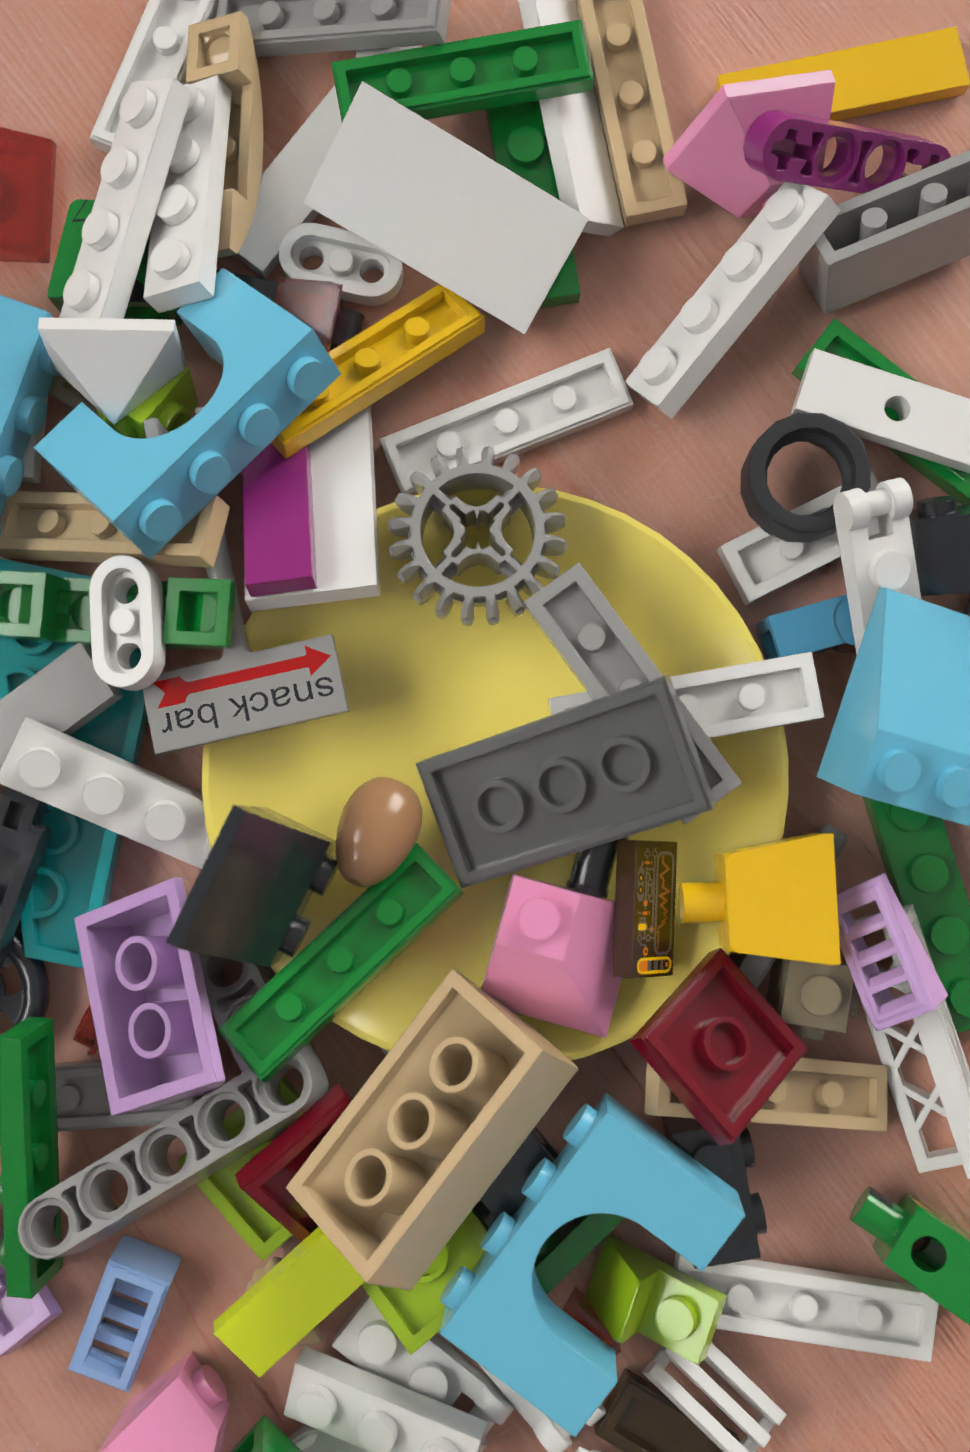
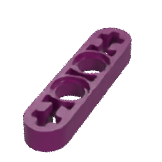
[743,110,951,194]

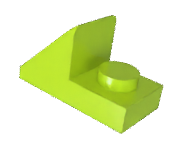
[585,1235,727,1365]

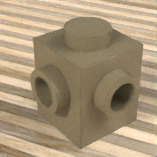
[766,958,861,1041]

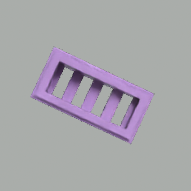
[837,873,948,1031]

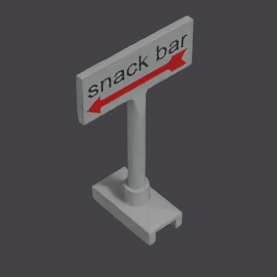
[142,406,350,755]

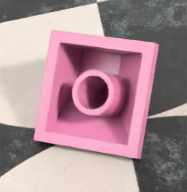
[662,70,835,218]
[481,873,622,1038]
[98,1352,230,1452]

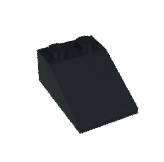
[166,805,338,967]

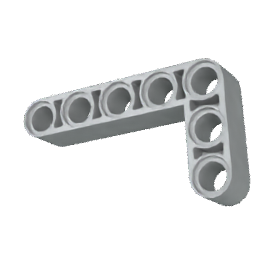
[18,953,329,1259]

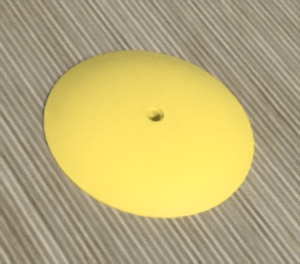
[202,487,789,1061]

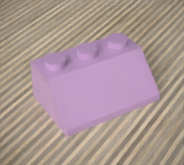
[74,877,225,1116]

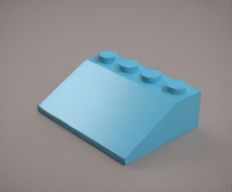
[816,587,970,826]

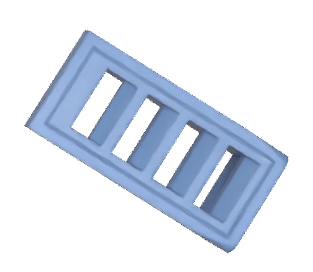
[68,1236,181,1393]

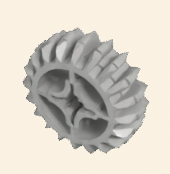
[388,446,567,626]

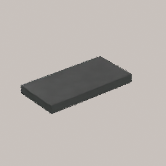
[416,674,716,889]

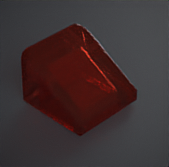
[275,278,343,352]

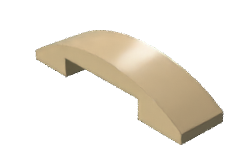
[186,11,264,258]

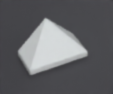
[38,318,185,424]

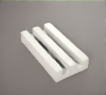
[642,1342,787,1452]

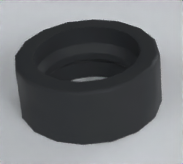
[740,413,871,543]

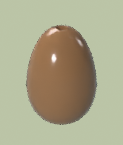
[335,777,422,887]

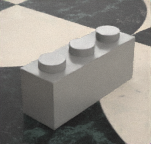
[798,150,970,315]

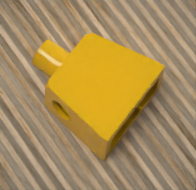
[678,833,841,965]

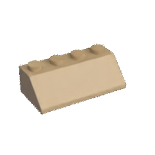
[286,969,579,1291]

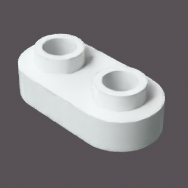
[279,223,403,306]
[89,555,166,691]

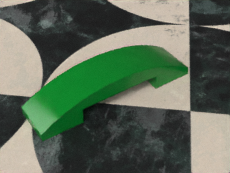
[0,571,236,649]

